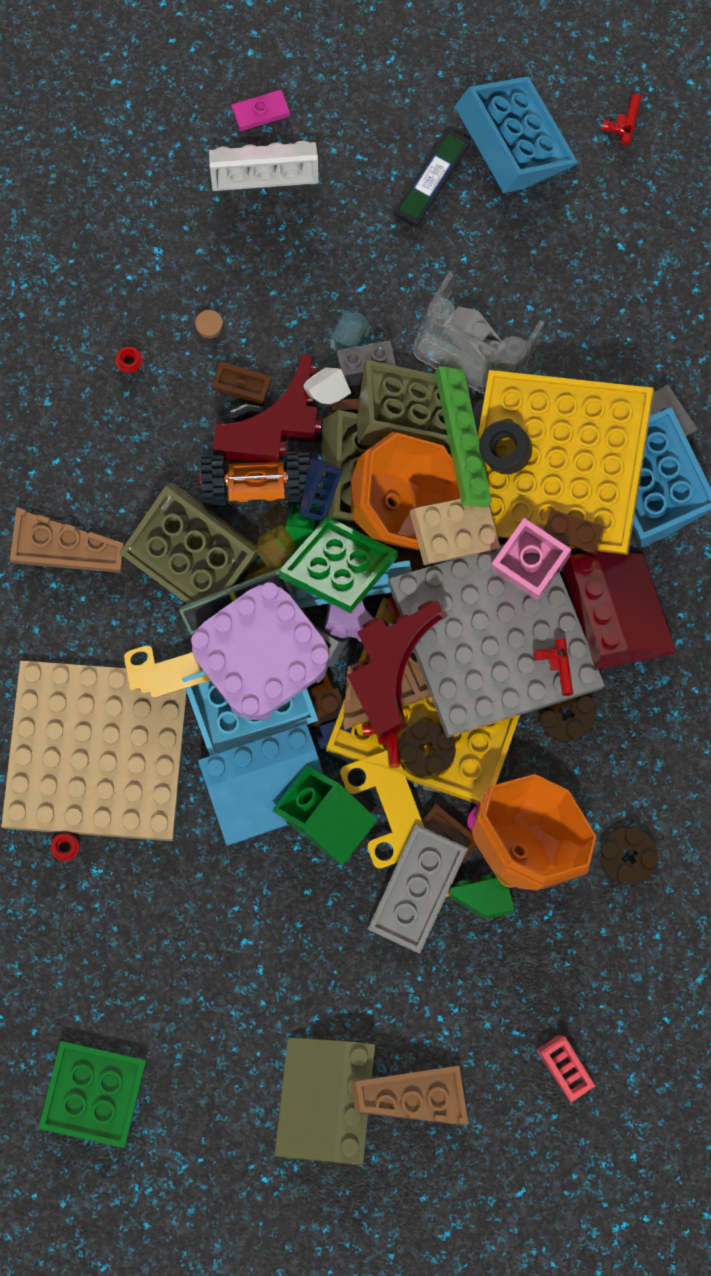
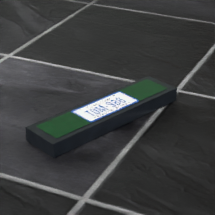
[394,129,471,228]

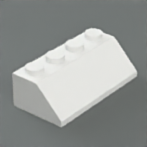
[209,141,318,191]

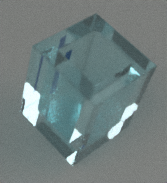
[330,310,369,350]

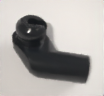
[225,402,265,424]

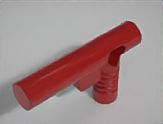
[601,94,642,146]
[533,638,574,696]
[362,724,400,769]

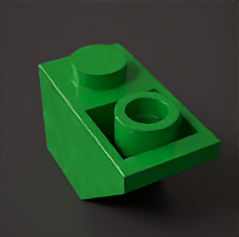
[282,502,320,557]
[449,873,514,920]

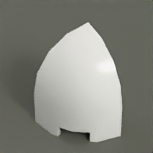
[304,367,351,404]

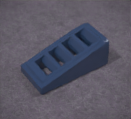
[299,458,343,521]

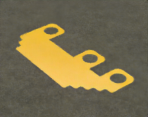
[124,646,210,698]

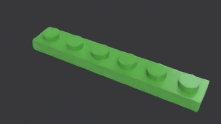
[435,366,492,508]

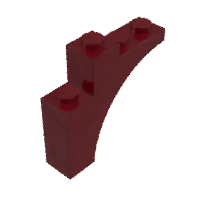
[213,354,322,463]
[347,600,448,740]

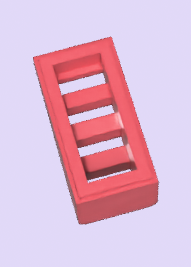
[536,1035,595,1102]

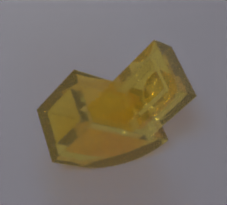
[245,524,297,581]

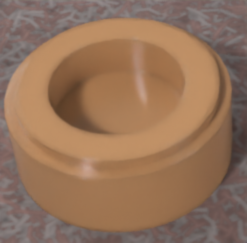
[195,310,223,339]

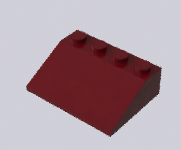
[563,551,676,670]

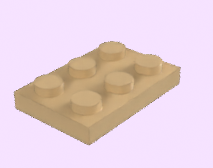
[410,499,500,565]

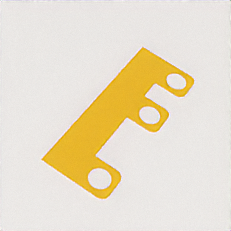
[340,750,449,897]

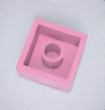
[492,518,571,601]

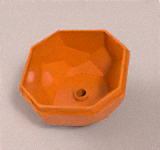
[351,432,460,550]
[472,774,596,890]

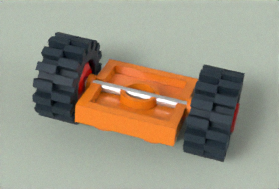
[200,451,310,506]

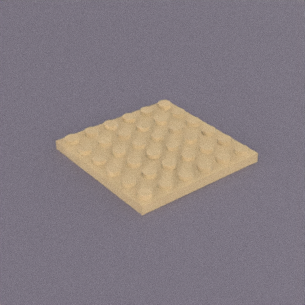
[1,661,187,841]

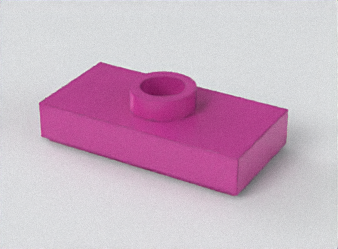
[231,90,290,132]

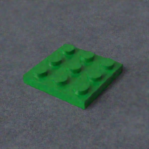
[279,516,397,614]
[38,1041,147,1149]

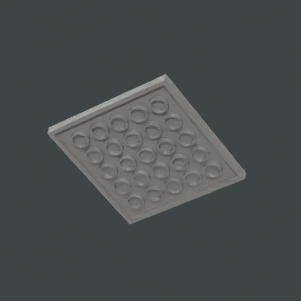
[387,544,605,738]

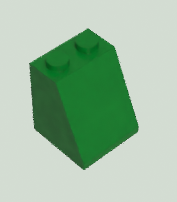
[272,765,377,865]

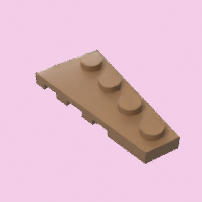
[10,507,124,573]
[350,1066,469,1125]

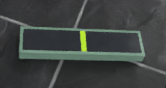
[179,567,294,635]

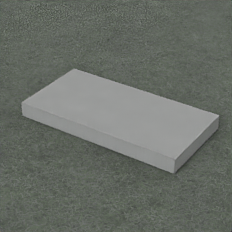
[368,824,468,954]

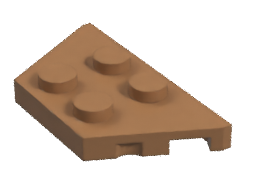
[343,655,431,730]

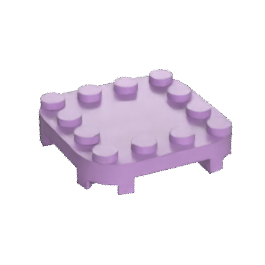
[191,583,329,721]

